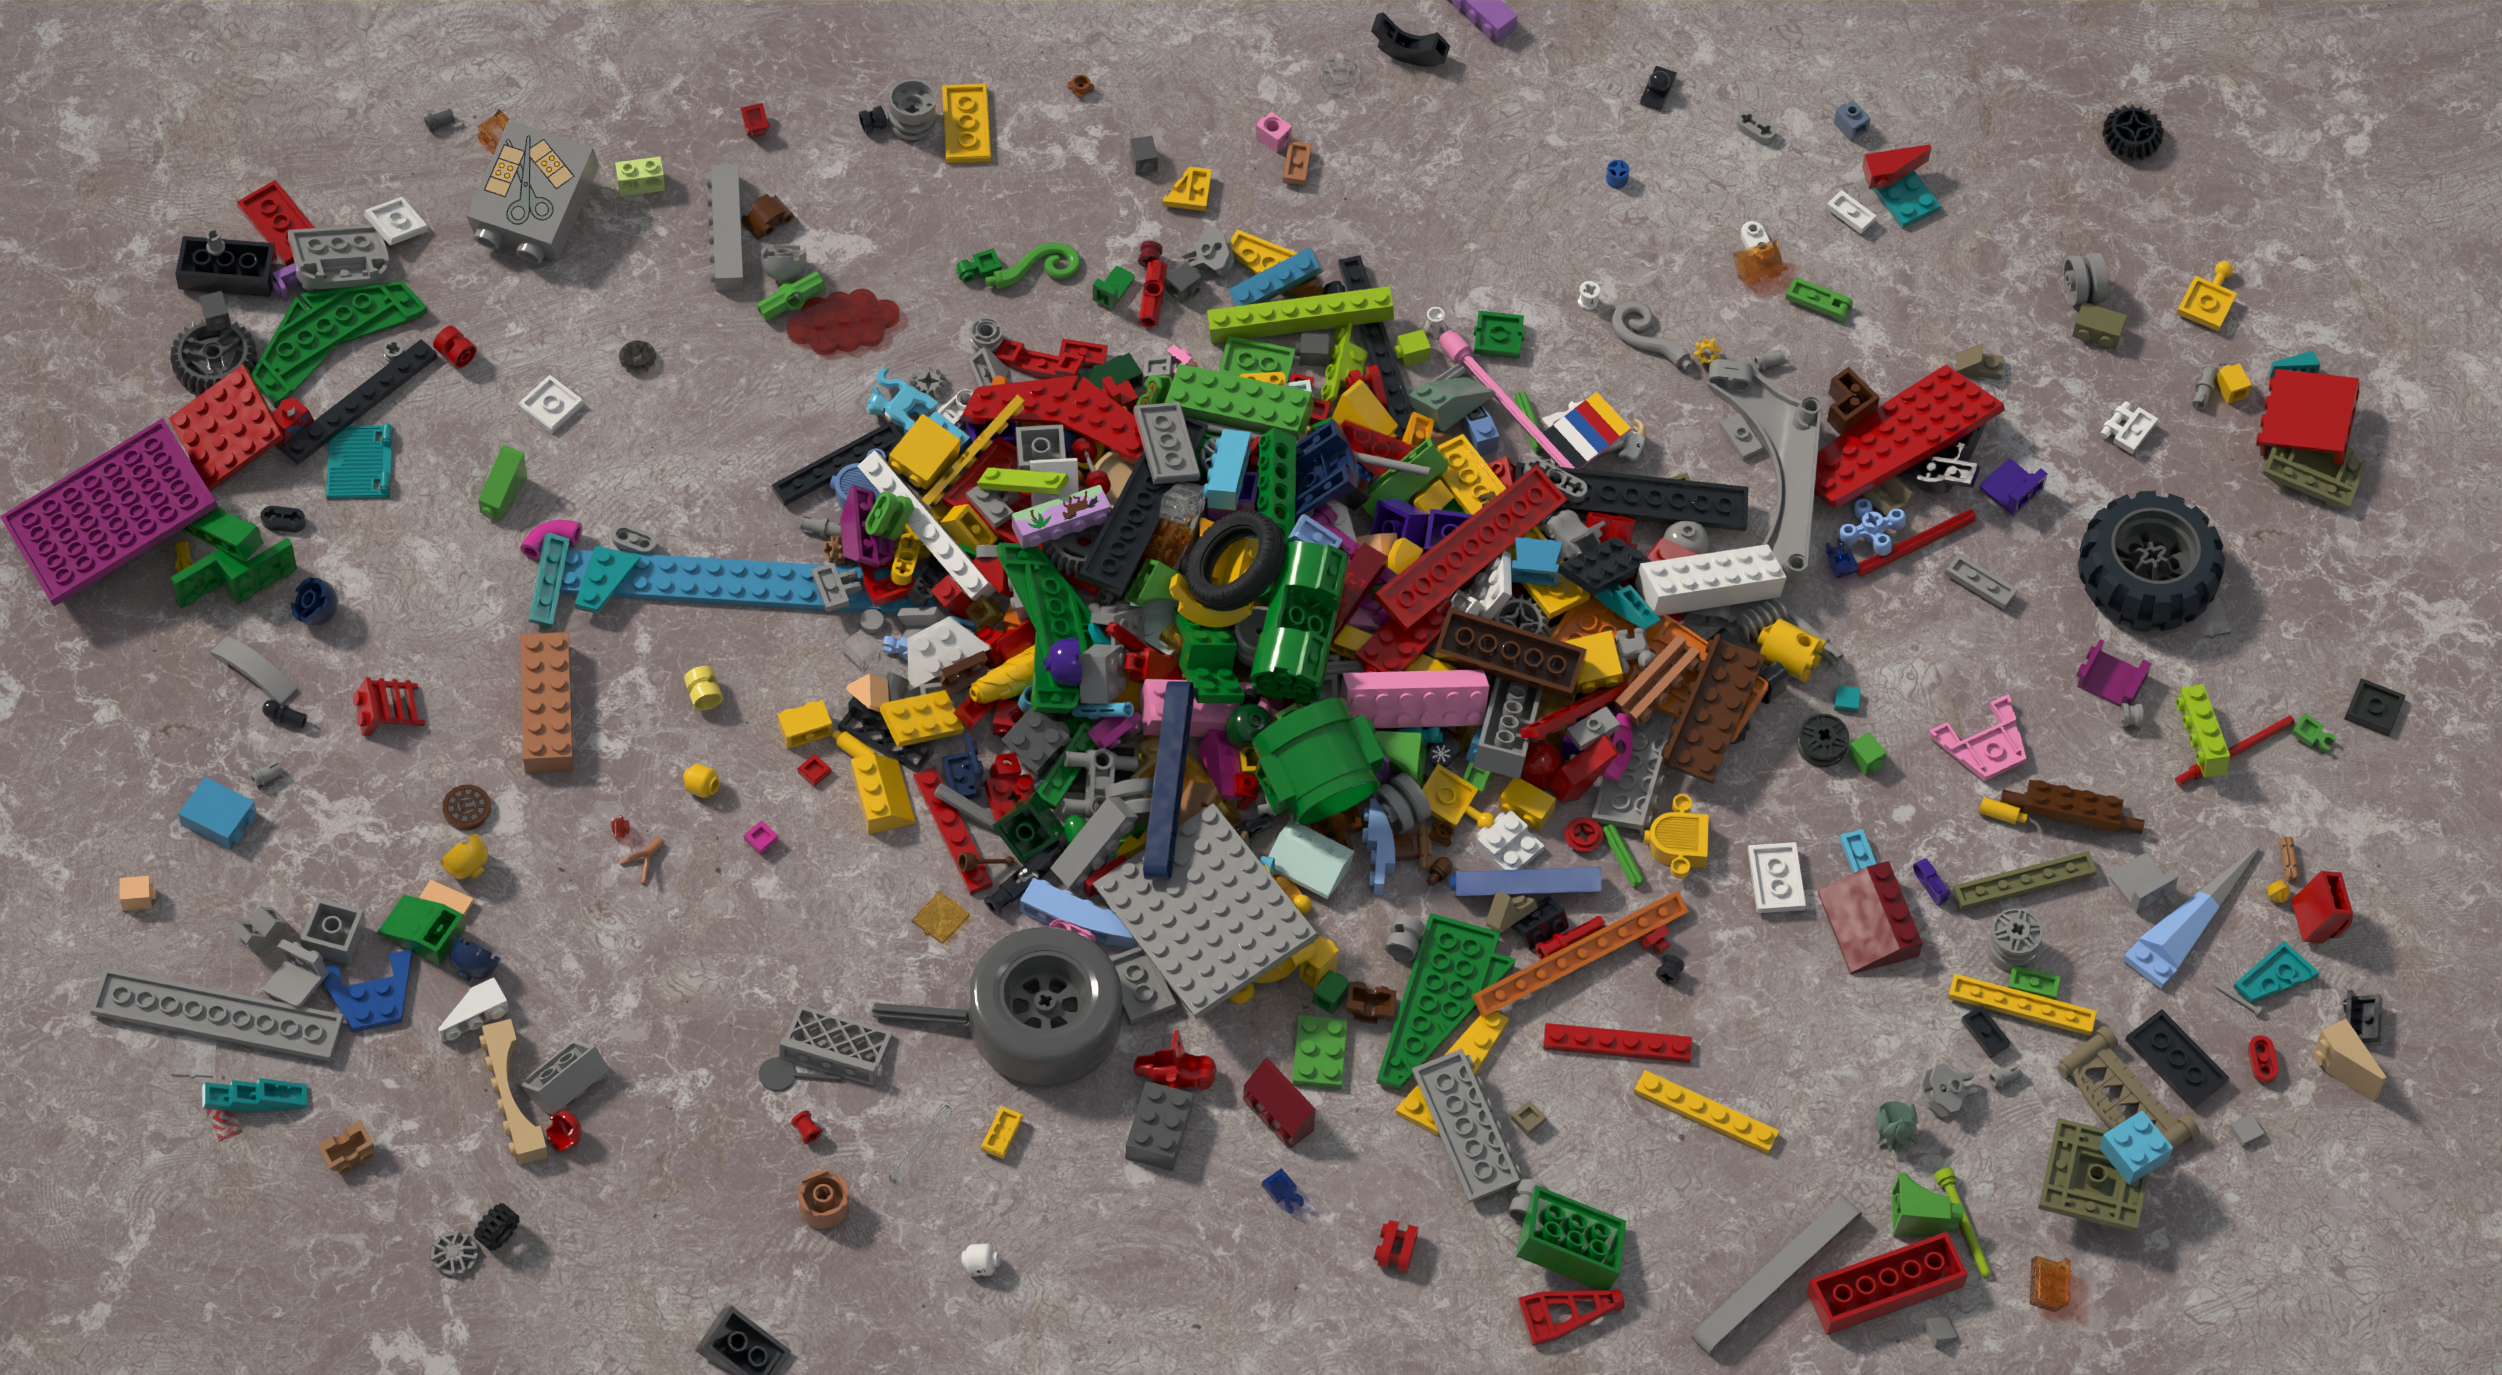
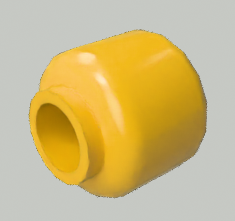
[683,763,720,798]

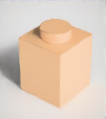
[119,876,157,911]

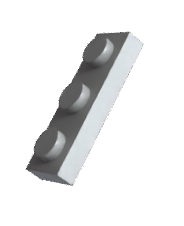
[1945,553,2018,610]

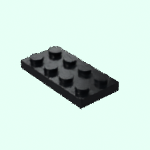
[1557,536,1651,596]
[2125,1009,2230,1109]

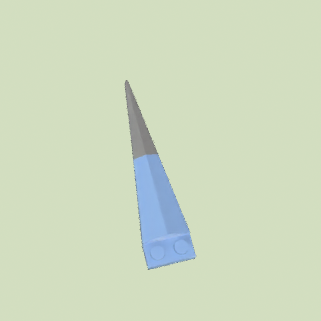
[2123,846,2259,989]

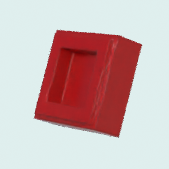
[797,754,832,787]

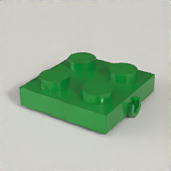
[1473,311,1525,359]

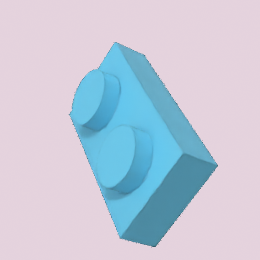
[1839,829,1876,873]

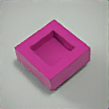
[744,820,778,855]

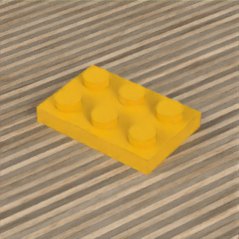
[879,690,964,747]

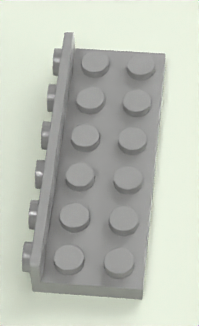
[1592,709,1680,837]
[1412,1049,1522,1203]

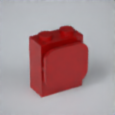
[2291,871,2353,943]

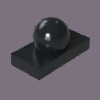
[1640,66,1677,111]

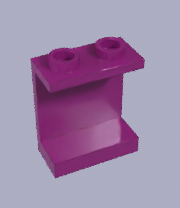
[2076,639,2152,707]

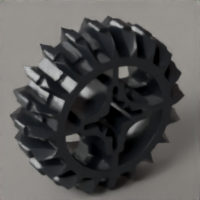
[2102,104,2164,161]

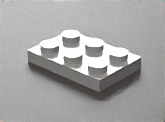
[1109,946,1176,1025]

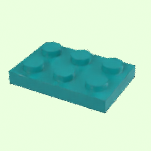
[1865,171,1941,229]

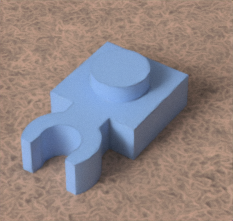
[883,636,908,661]

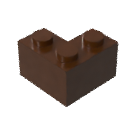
[1827,367,1880,435]

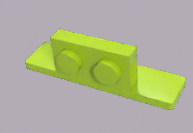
[1321,322,1368,402]

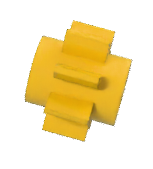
[1694,336,1722,365]

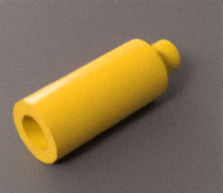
[832,730,877,758]
[1978,797,2028,825]

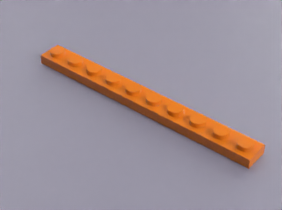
[1472,890,1689,1017]

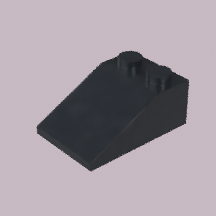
[695,1306,791,1375]

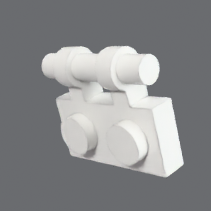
[2100,401,2158,455]

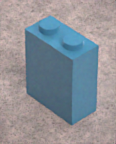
[178,777,257,850]

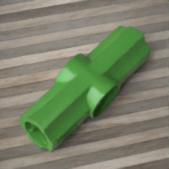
[756,271,826,322]

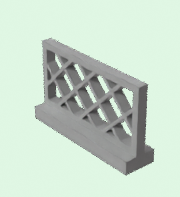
[779,1005,893,1086]

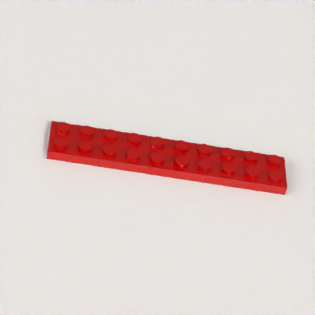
[1373,464,1568,632]

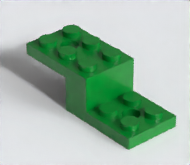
[170,538,297,608]
[1172,607,1245,704]

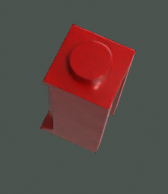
[931,575,981,620]

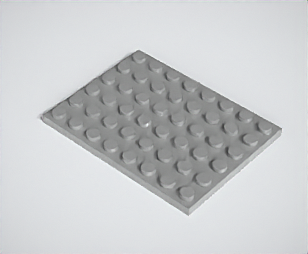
[1093,803,1319,1020]

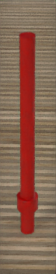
[2175,715,2295,786]

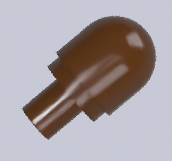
[1426,857,1453,886]

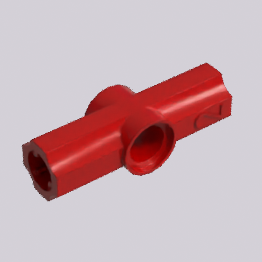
[1138,260,1168,328]

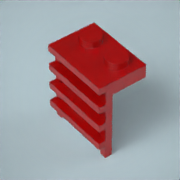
[353,677,425,736]

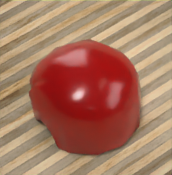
[546,1111,582,1152]

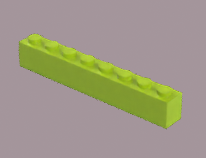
[1207,286,1394,344]

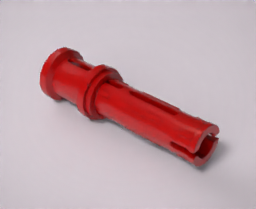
[1535,915,1606,960]

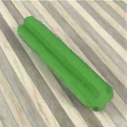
[1515,391,1544,453]
[1603,824,1644,888]

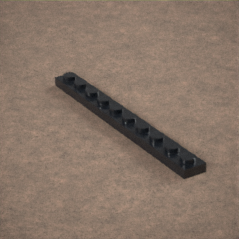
[1338,255,1413,441]

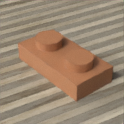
[1283,141,1311,185]

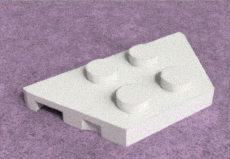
[907,616,992,691]

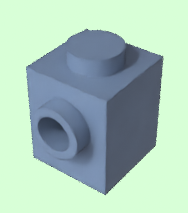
[1834,100,1871,141]

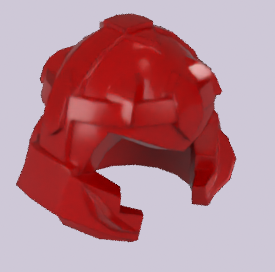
[1520,740,1564,791]

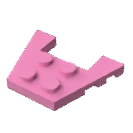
[1928,694,2026,782]

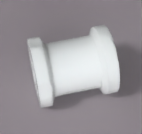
[1578,281,1600,311]

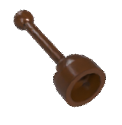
[958,852,1014,872]

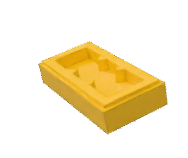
[981,1106,1024,1159]

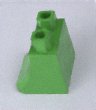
[1125,558,1187,606]
[1374,731,1427,790]
[1891,1173,1963,1237]

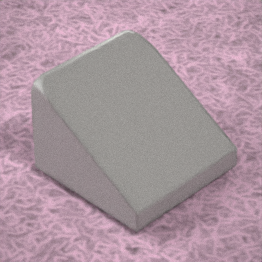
[1924,1316,1958,1347]

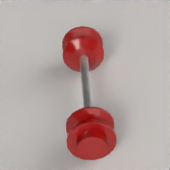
[1072,437,1111,494]

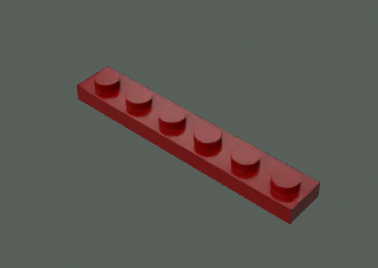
[1519,682,1629,741]
[913,766,993,895]
[1543,1023,1692,1063]

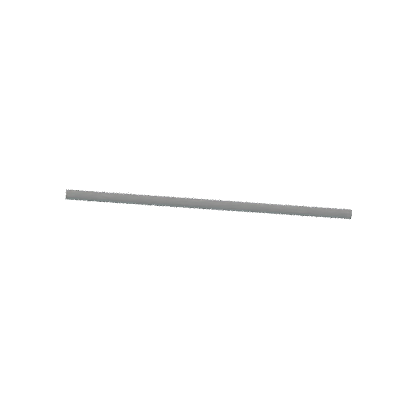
[1194,419,1431,477]

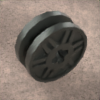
[1798,714,1849,767]

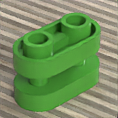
[865,492,914,540]

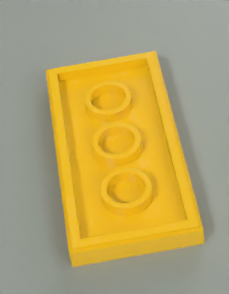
[942,84,991,164]

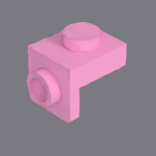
[1167,344,1196,375]

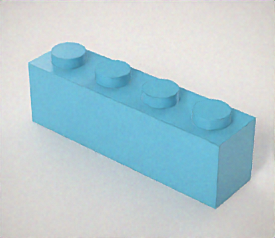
[1203,429,1251,510]

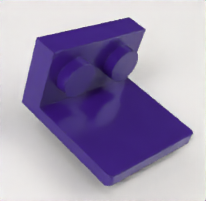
[1979,459,2048,516]

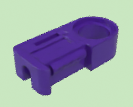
[1913,858,1950,906]

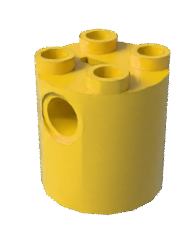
[1757,618,1827,684]

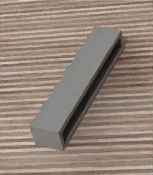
[707,164,744,291]

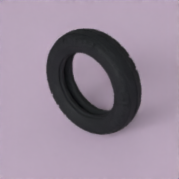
[1186,510,1285,611]

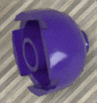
[1044,638,1082,686]

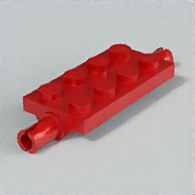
[1354,598,1452,673]

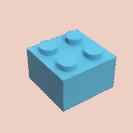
[2099,1110,2173,1185]

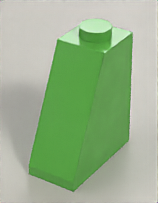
[478,444,527,521]

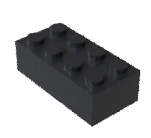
[175,236,277,297]

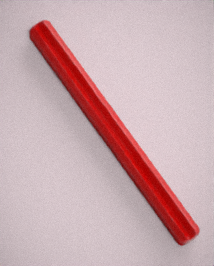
[1854,509,1976,577]

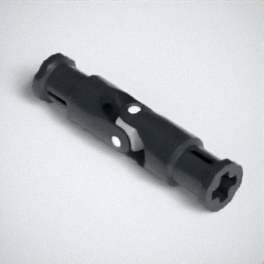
[984,840,1066,915]

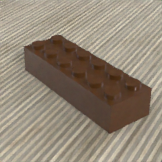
[1435,607,1587,700]

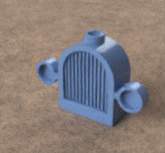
[830,448,886,510]

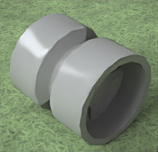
[1385,915,1425,961]
[1508,1179,1548,1224]

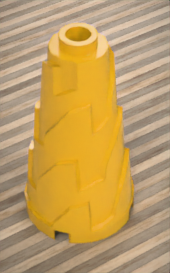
[969,645,1035,704]

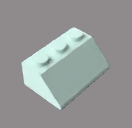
[1268,819,1354,899]

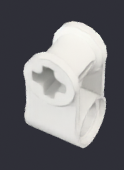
[937,389,973,429]

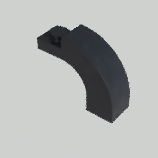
[1371,12,1450,66]

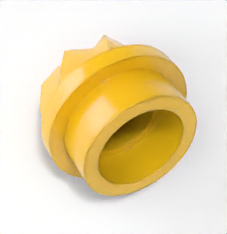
[2266,878,2290,903]

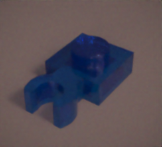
[1826,539,1859,578]
[1262,1168,1304,1214]

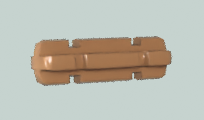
[1418,825,1432,871]
[2280,836,2299,882]

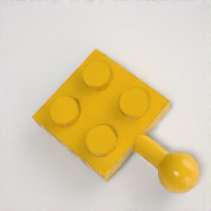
[2177,261,2237,332]
[1422,764,1495,829]

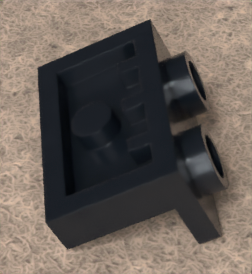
[1511,896,1569,950]

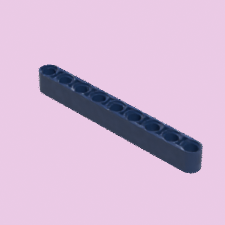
[1143,681,1195,880]

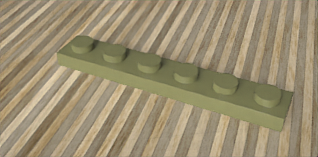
[1952,851,2097,910]

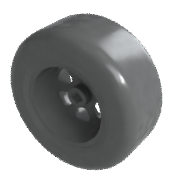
[968,927,1123,1086]

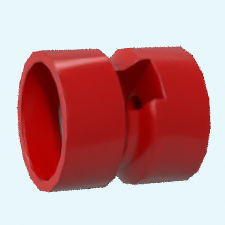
[433,325,477,369]

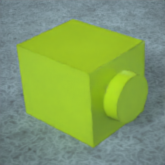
[1394,329,1431,367]

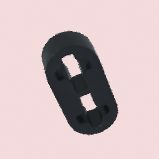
[260,506,306,532]

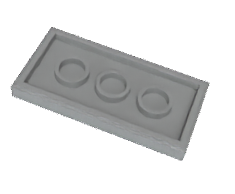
[1133,402,1200,484]

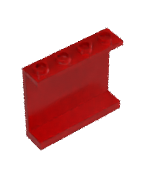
[2256,369,2360,465]

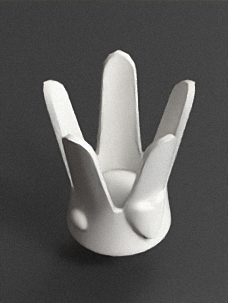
[1423,307,1447,339]

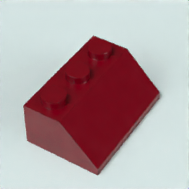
[1243,1057,1316,1148]

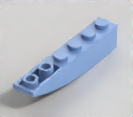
[1020,878,1139,949]

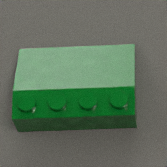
[1516,1185,1626,1290]

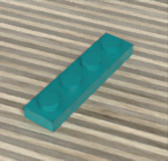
[528,532,570,628]

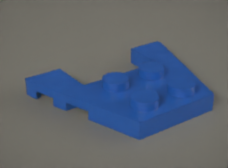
[322,950,412,1032]

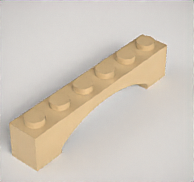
[479,1019,548,1165]

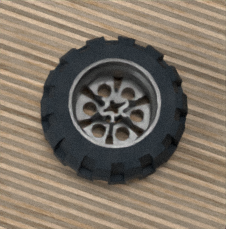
[2078,491,2225,632]

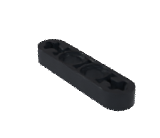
[908,553,947,606]

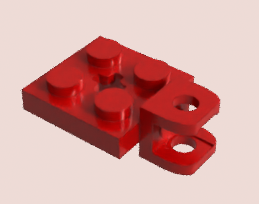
[984,753,1036,822]

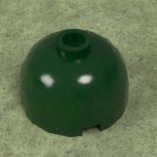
[1225,704,1274,753]

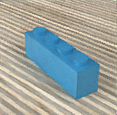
[1228,247,1324,306]

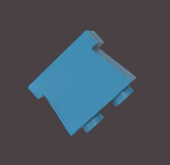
[1511,537,1563,586]

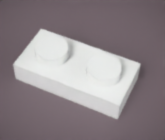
[1826,190,1876,234]

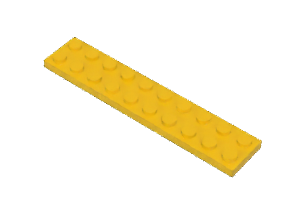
[1438,434,1590,619]

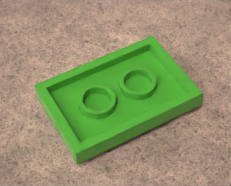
[1219,335,1296,383]
[1292,1015,1347,1089]

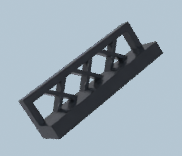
[838,696,934,773]

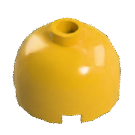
[439,833,489,879]

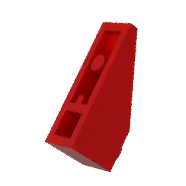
[1862,144,1931,189]
[1548,735,1619,802]

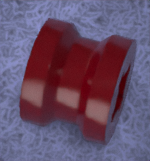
[1138,241,1163,268]

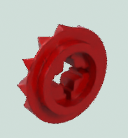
[1565,817,1603,854]

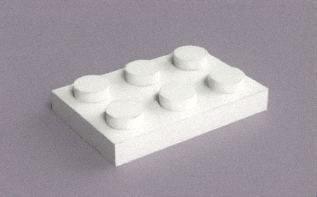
[1747,842,1806,913]

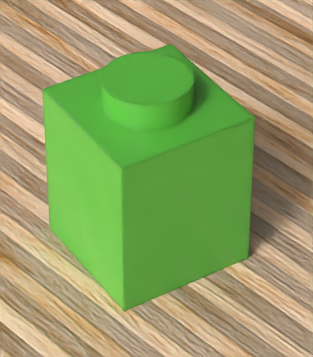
[1848,732,1887,776]

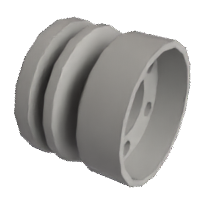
[888,79,937,140]
[1987,908,2043,972]

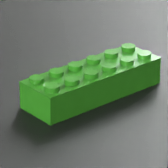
[1165,364,1314,441]

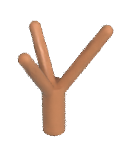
[620,837,664,884]

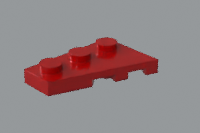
[1340,419,1414,478]

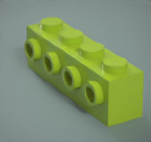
[2176,684,2230,778]

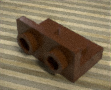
[937,650,988,696]

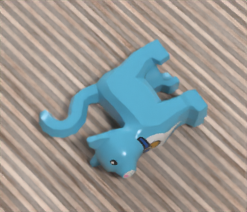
[866,368,938,434]

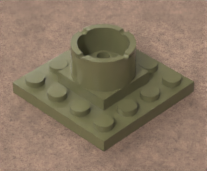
[2038,1118,2149,1233]

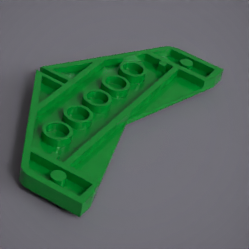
[252,281,427,408]
[996,543,1095,713]

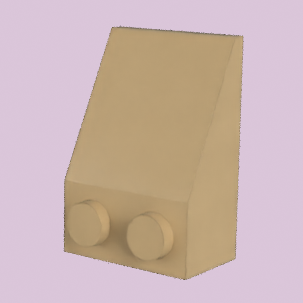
[2313,1019,2387,1101]

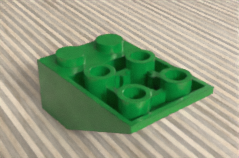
[377,895,466,966]

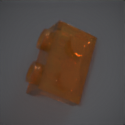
[1143,514,1194,569]
[2030,1256,2071,1312]

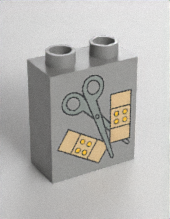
[467,120,599,264]

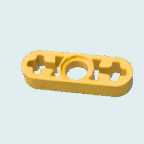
[890,533,922,585]

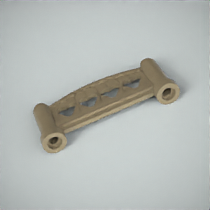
[2057,1026,2200,1151]

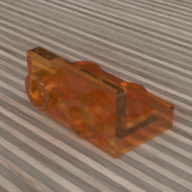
[1733,240,1788,284]

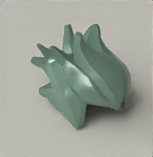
[1875,1101,1918,1152]

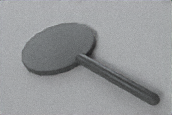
[759,1057,842,1091]

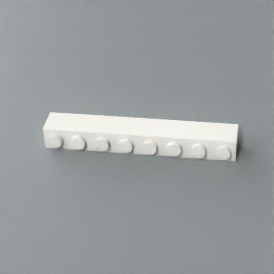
[858,450,996,605]

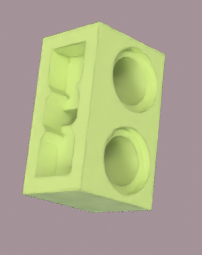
[615,156,665,197]

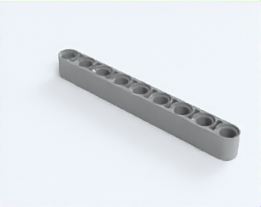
[1692,1196,1862,1355]

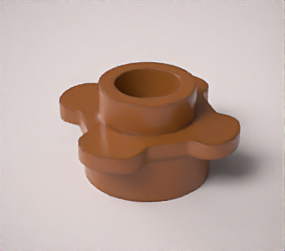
[1068,75,1094,98]

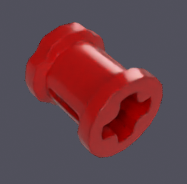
[791,1110,823,1144]

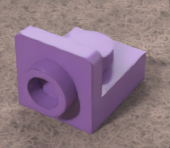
[271,263,301,302]

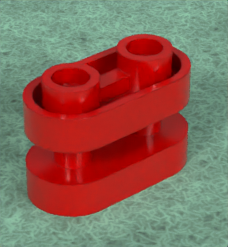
[1345,365,1387,409]
[1374,1220,1419,1273]

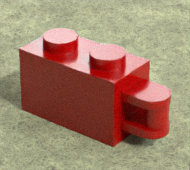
[1124,648,1183,685]

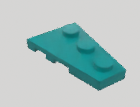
[2233,941,2320,1004]

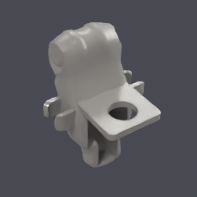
[1544,509,1606,560]

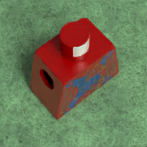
[272,397,314,451]

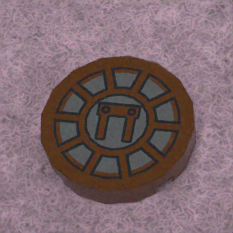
[443,784,491,830]

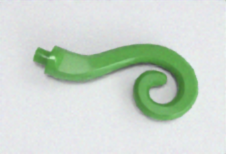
[985,242,1081,289]

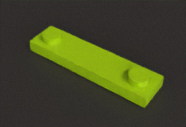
[977,468,1069,495]

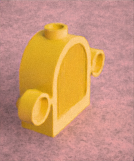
[1644,794,1709,879]

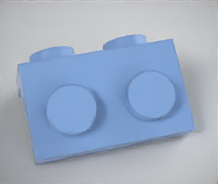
[1288,514,1343,548]

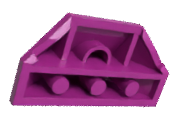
[840,485,894,567]

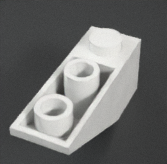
[438,977,509,1043]

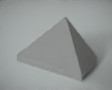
[969,347,1010,387]

